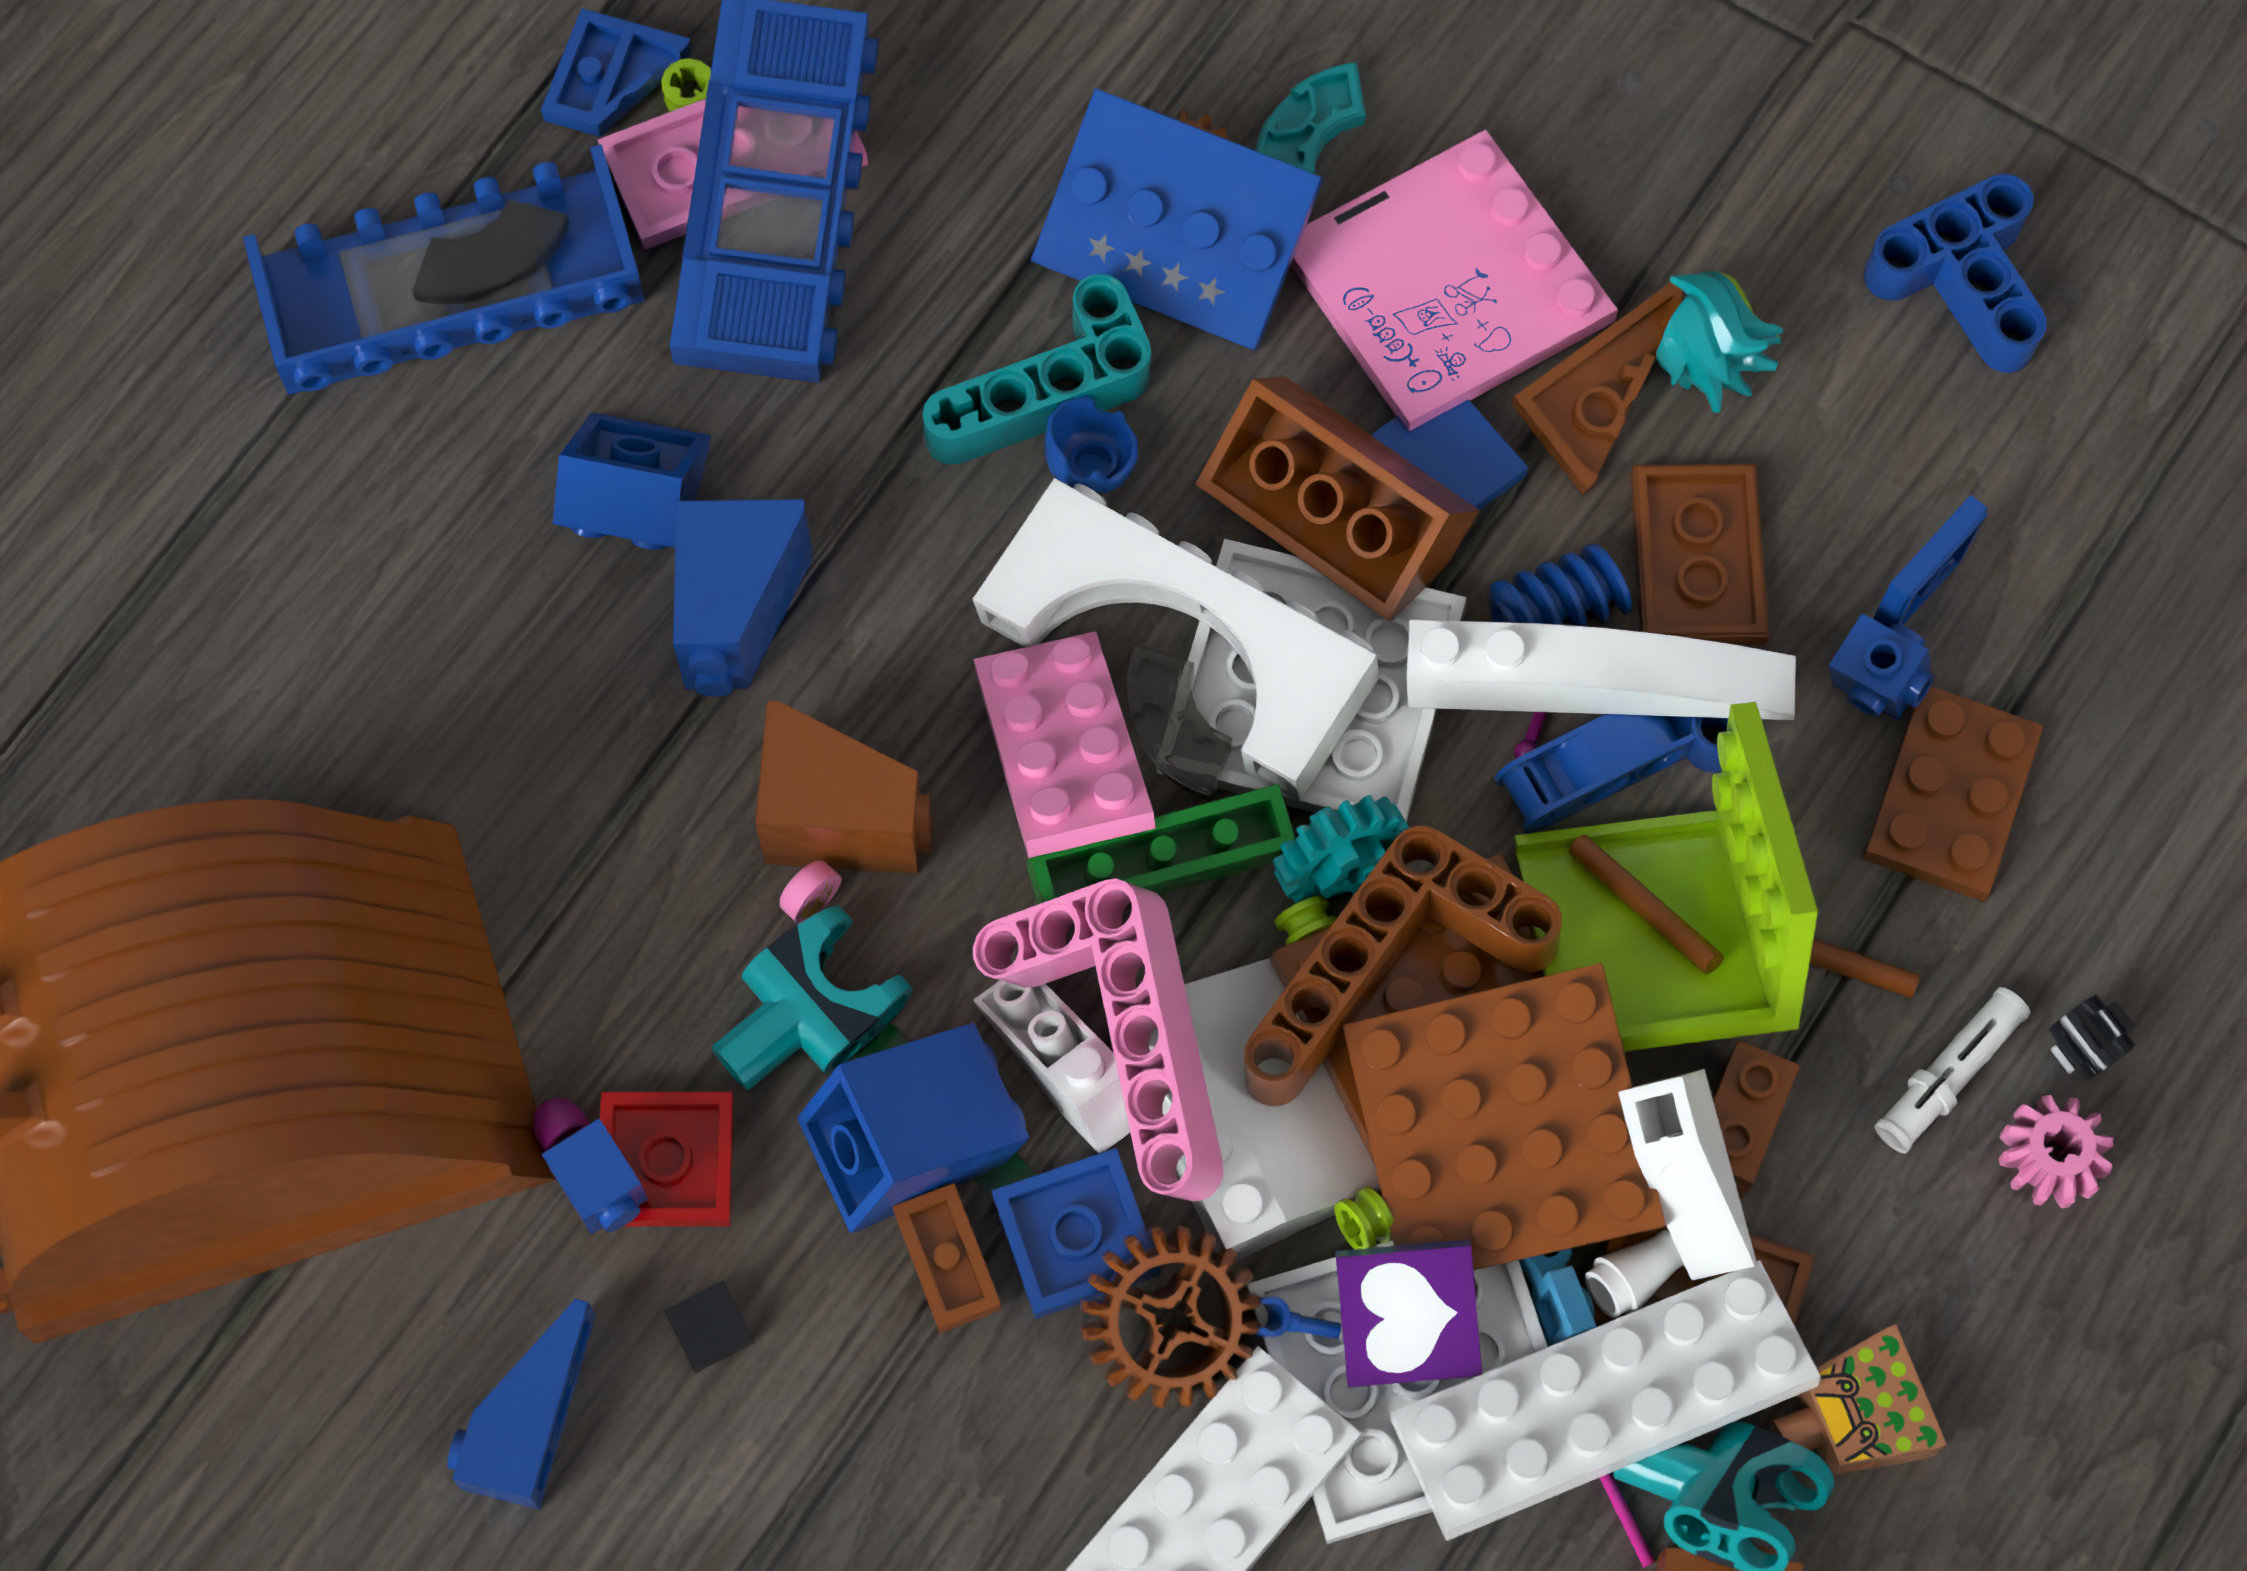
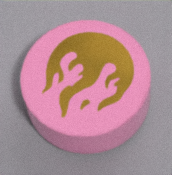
[780,860,842,924]

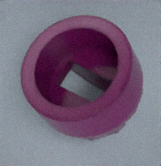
[533,1097,590,1152]

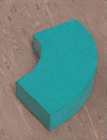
[1255,62,1366,174]

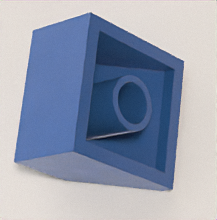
[553,412,711,550]

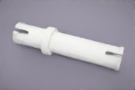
[1874,987,2031,1153]

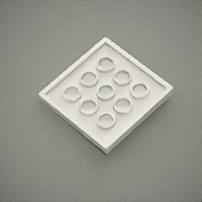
[1156,539,1467,822]
[1247,1240,1547,1544]

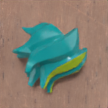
[1656,271,1784,413]

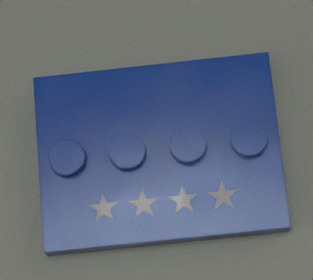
[1030,88,1325,350]

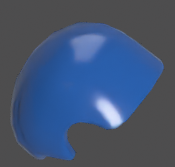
[1044,396,1138,494]

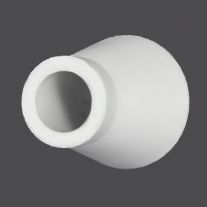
[1585,1230,1684,1318]

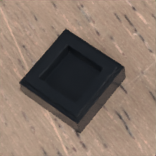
[664,1280,755,1374]

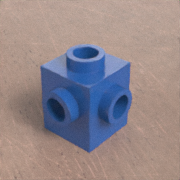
[1828,614,1934,720]

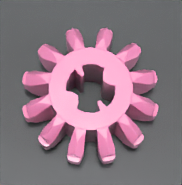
[1999,1094,2113,1208]

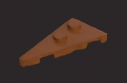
[1510,282,1686,495]

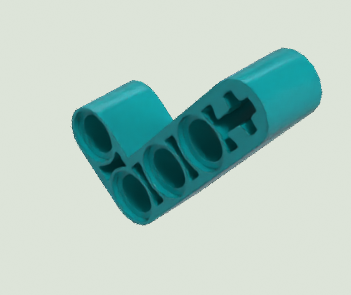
[922,274,1151,465]

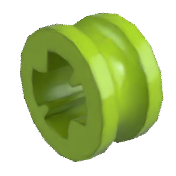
[661,58,711,112]
[1274,895,1337,946]
[1334,1187,1394,1249]

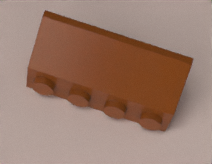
[1195,377,1479,621]

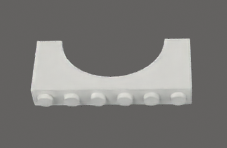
[972,478,1380,802]

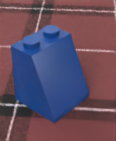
[673,499,812,697]
[797,1022,1029,1234]

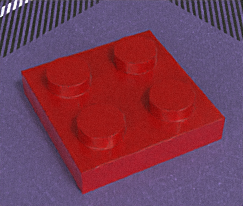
[600,1092,735,1227]

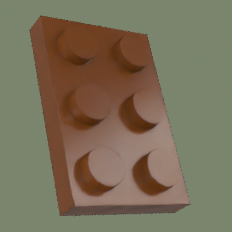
[1862,686,2044,902]

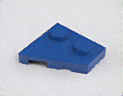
[541,8,692,137]

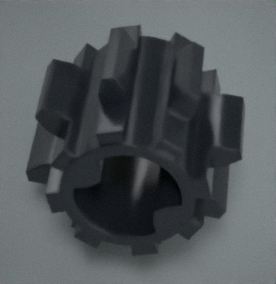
[2048,994,2136,1081]

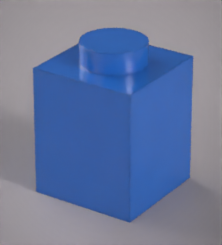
[542,1118,648,1235]

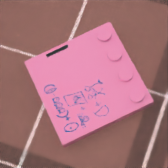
[1291,129,1618,431]

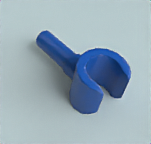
[1249,1297,1341,1339]

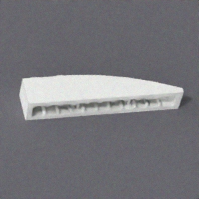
[1406,620,1796,720]

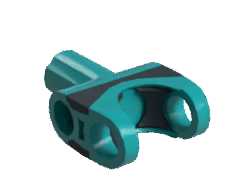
[711,906,913,1092]
[1613,1421,1834,1571]

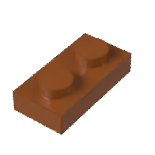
[892,1183,1002,1334]

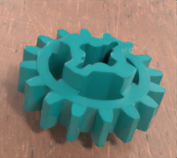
[1272,795,1409,903]

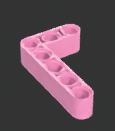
[973,879,1223,1201]

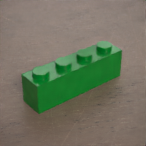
[1026,784,1295,904]

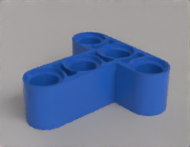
[1864,174,2047,373]

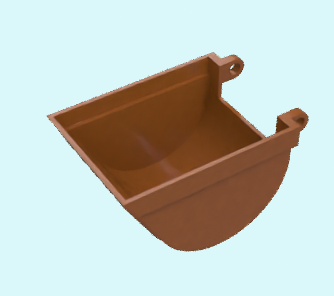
[0,799,556,1344]

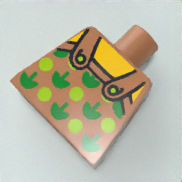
[1770,1325,1947,1475]

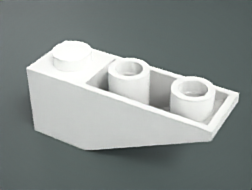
[973,980,1130,1154]
[1618,1069,1757,1280]

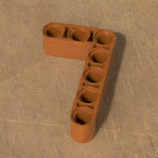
[1244,826,1562,1106]

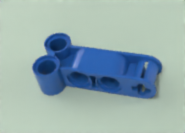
[1494,714,1728,834]

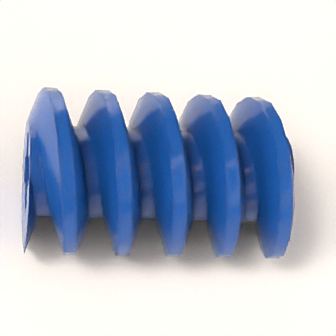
[1489,543,1632,627]

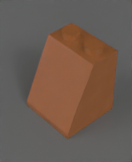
[755,701,934,874]

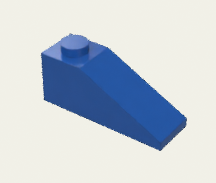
[447,1299,596,1509]

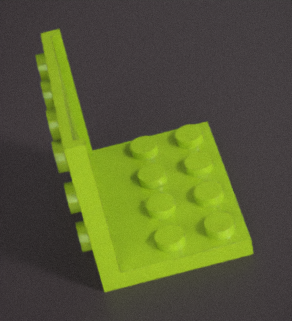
[1514,701,1818,1051]

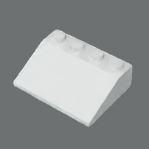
[1149,958,1381,1262]

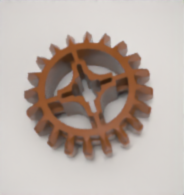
[1080,1225,1262,1408]

